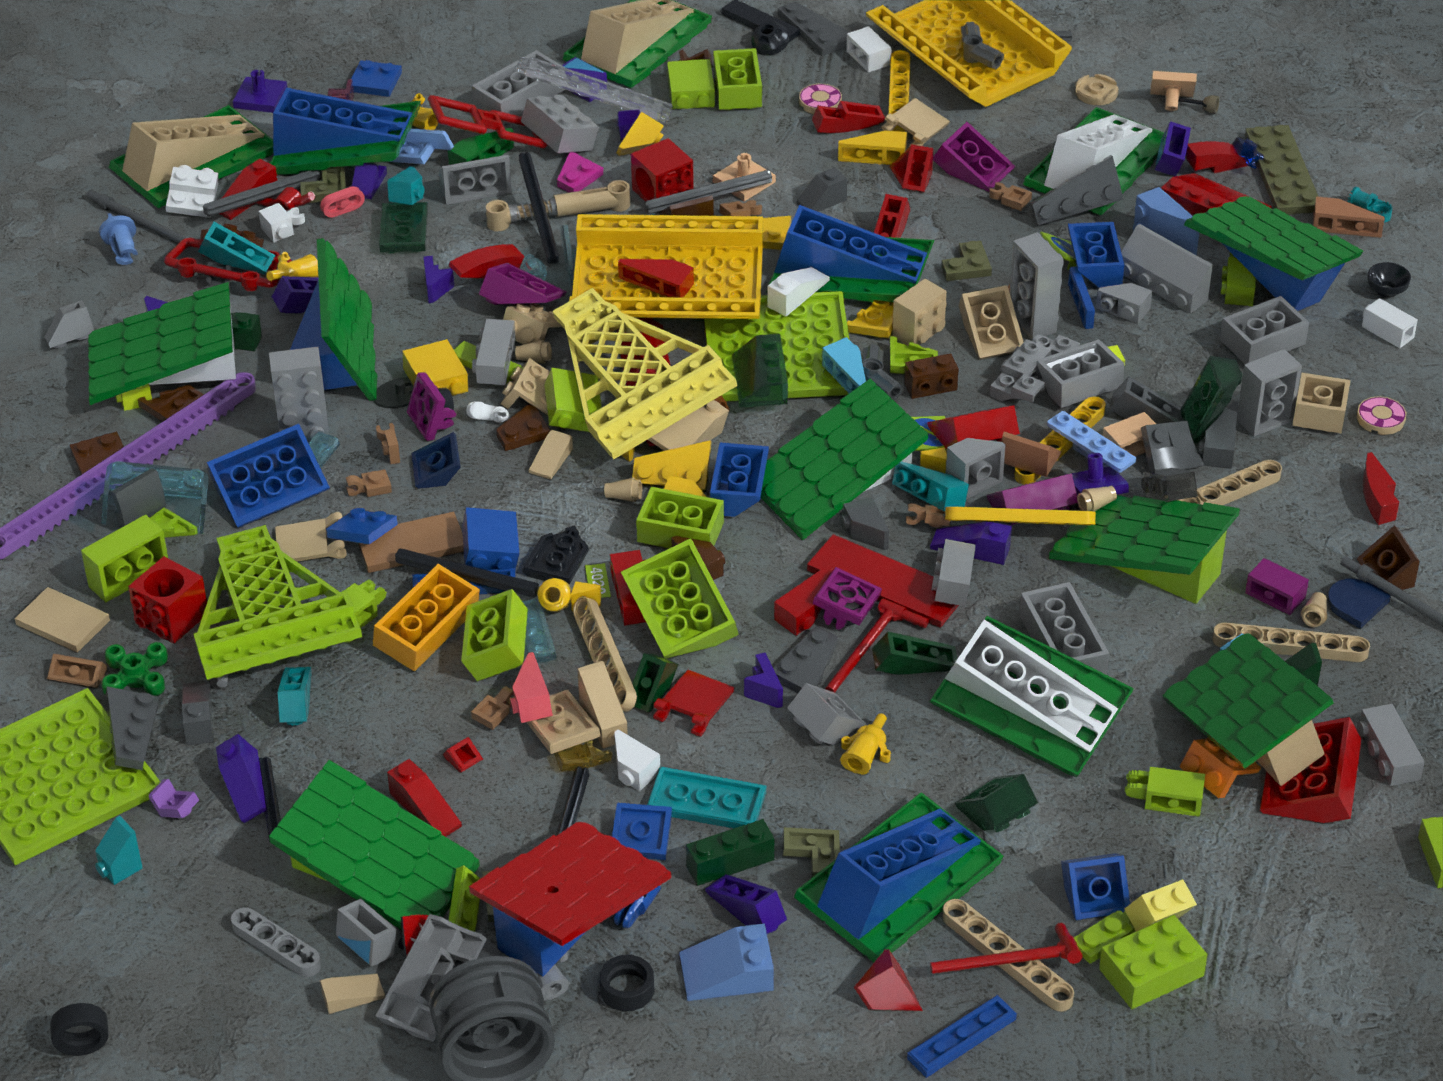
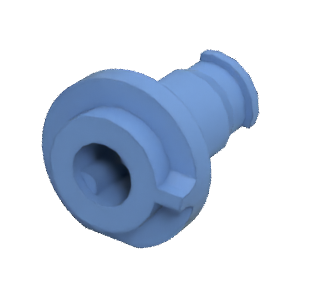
[99,213,138,265]

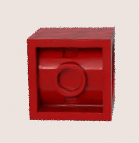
[631,138,694,202]
[128,556,207,644]

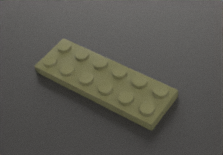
[1245,125,1319,215]

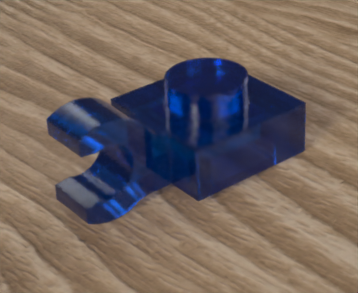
[1232,137,1264,169]

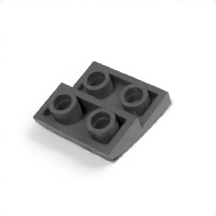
[111,468,166,528]

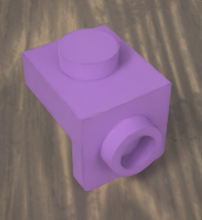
[149,779,199,818]

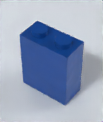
[462,507,520,571]

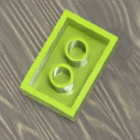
[713,48,762,110]
[636,487,724,548]
[81,514,168,603]
[461,589,528,681]
[1099,915,1207,1010]

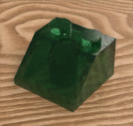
[955,774,1038,832]

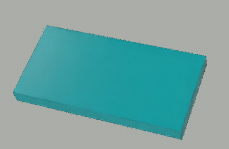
[647,766,767,829]

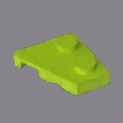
[890,336,938,374]

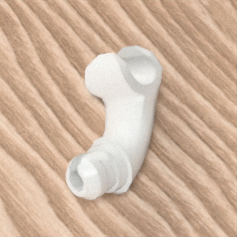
[466,402,509,423]

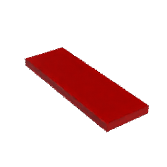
[807,534,959,628]

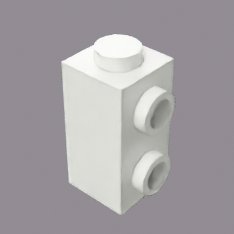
[1362,298,1418,348]

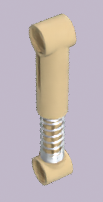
[486,180,630,232]

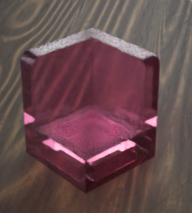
[328,79,354,101]

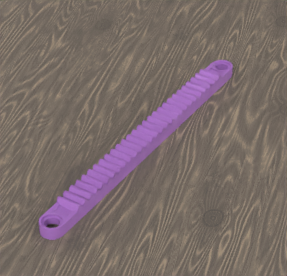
[0,372,256,560]

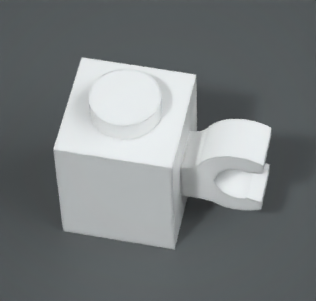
[259,203,305,242]

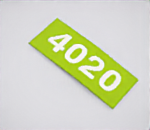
[585,563,611,598]

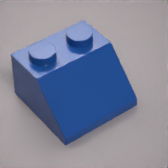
[1061,853,1130,920]

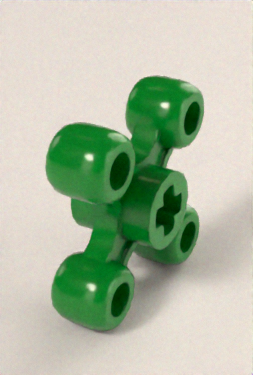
[101,642,168,696]

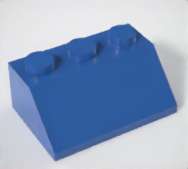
[1068,222,1124,288]
[710,442,769,517]

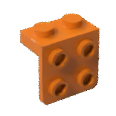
[1179,738,1261,798]

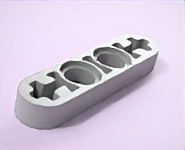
[231,907,321,977]

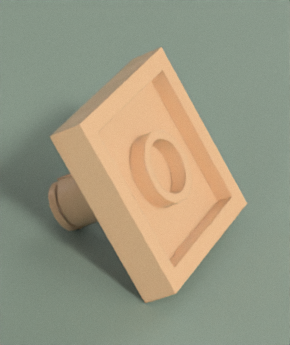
[1150,71,1197,111]
[713,153,776,201]

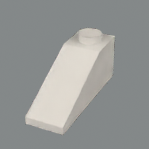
[768,267,830,317]

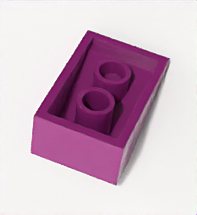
[933,122,1016,192]
[479,263,567,305]

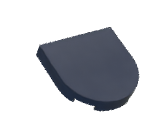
[1328,578,1391,629]

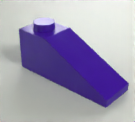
[272,276,318,313]
[930,521,1012,565]
[216,734,266,823]
[705,874,787,934]

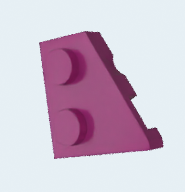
[557,152,604,193]

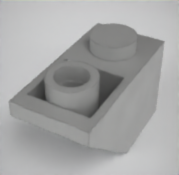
[1096,283,1152,324]
[44,300,94,348]

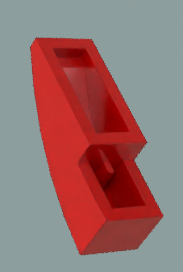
[812,101,885,133]
[1185,141,1255,174]
[448,244,524,279]
[1363,452,1399,525]

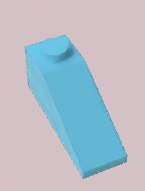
[822,337,866,393]

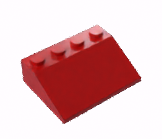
[1161,173,1272,216]
[1260,717,1361,823]

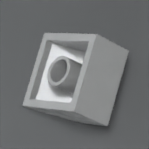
[946,438,1005,499]
[787,683,867,745]

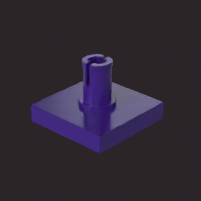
[233,70,288,113]
[1065,453,1129,495]

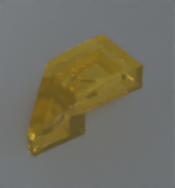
[554,740,613,771]

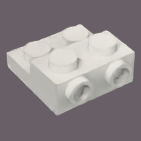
[166,165,218,218]

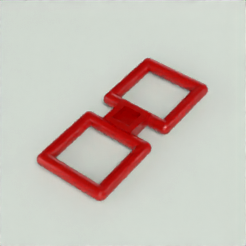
[428,95,547,148]

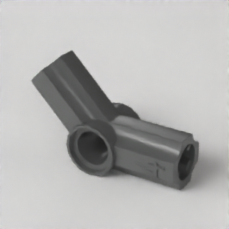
[961,22,1004,70]
[862,344,903,401]

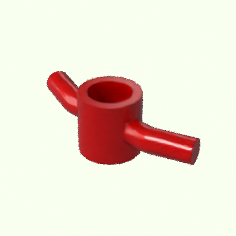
[257,187,315,211]

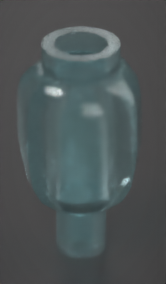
[523,254,547,281]

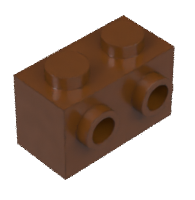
[904,353,959,399]

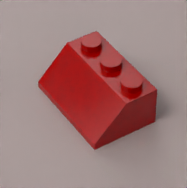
[927,405,1020,449]

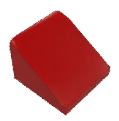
[443,736,483,773]

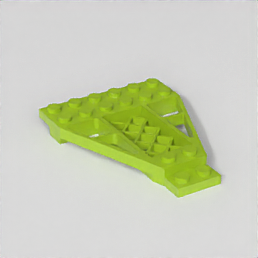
[193,525,362,679]

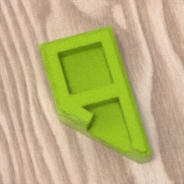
[150,507,198,538]

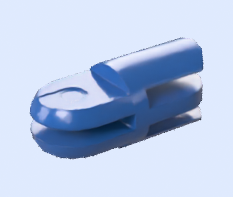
[614,886,661,928]

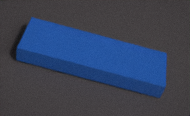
[1068,266,1095,329]

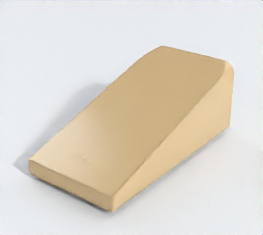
[529,430,573,480]
[320,974,385,1014]

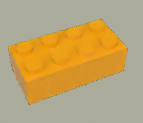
[373,564,480,672]

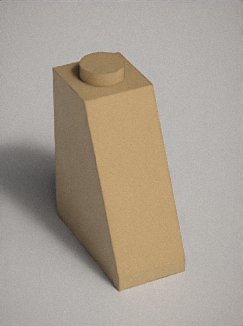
[578,661,628,748]

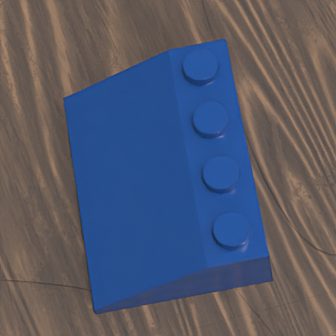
[207,424,330,528]

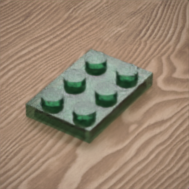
[379,202,428,253]

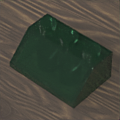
[732,334,788,408]
[1180,356,1242,443]

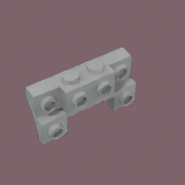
[990,334,1080,403]
[376,914,487,1042]

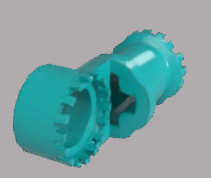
[1347,186,1392,223]

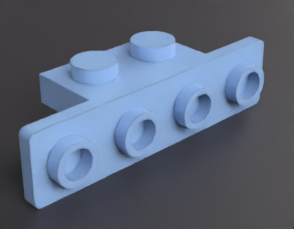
[390,129,454,164]
[1047,411,1136,473]

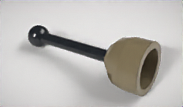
[1178,95,1220,113]

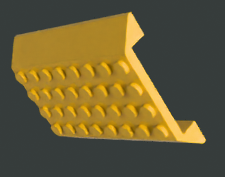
[866,0,1072,107]
[569,214,763,319]

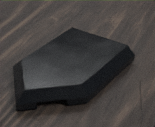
[522,525,589,584]

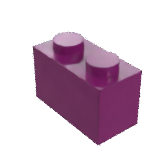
[1245,558,1309,615]

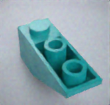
[892,461,969,511]

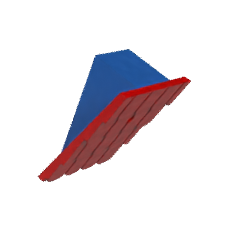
[469,822,671,976]

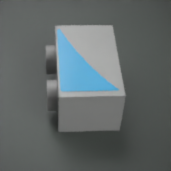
[336,899,396,967]

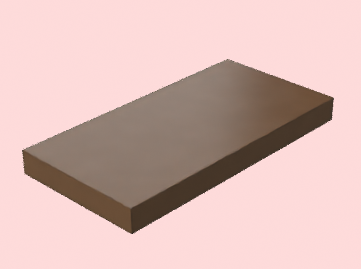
[358,512,464,573]

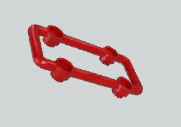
[164,238,292,291]

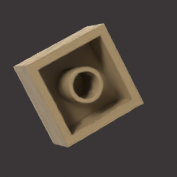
[892,279,947,346]
[1292,373,1351,433]

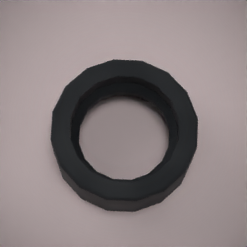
[599,955,655,1011]
[50,1003,109,1056]

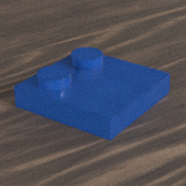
[348,60,402,97]
[326,508,398,544]
[612,803,672,860]

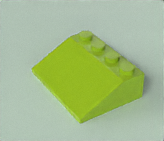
[621,538,739,659]

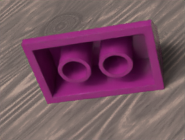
[986,473,1078,525]

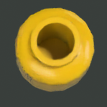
[537,578,572,612]

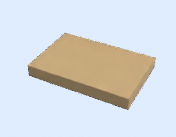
[15,587,110,653]
[526,690,601,754]

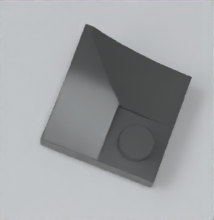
[1141,421,1204,476]

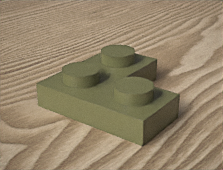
[300,166,346,203]
[941,241,992,281]
[783,827,840,877]

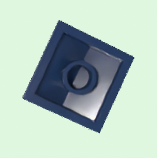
[411,432,461,489]

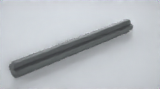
[203,170,321,217]
[645,170,772,214]

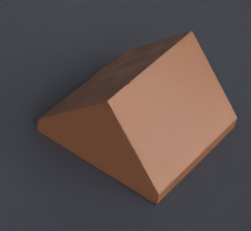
[1002,432,1061,477]

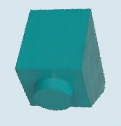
[387,166,424,205]
[95,816,143,885]

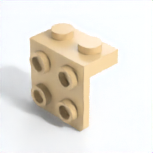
[503,303,562,344]
[501,358,550,415]

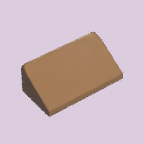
[47,654,108,688]

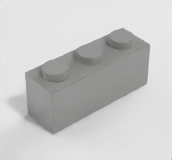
[472,319,516,385]
[931,539,976,606]
[1357,704,1425,786]

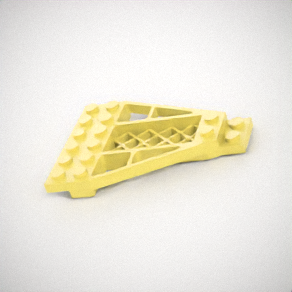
[552,288,737,460]

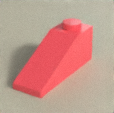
[510,652,553,723]

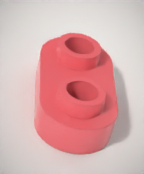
[320,186,365,218]

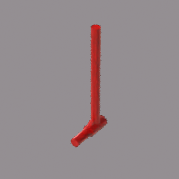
[825,598,929,693]
[930,923,1082,974]

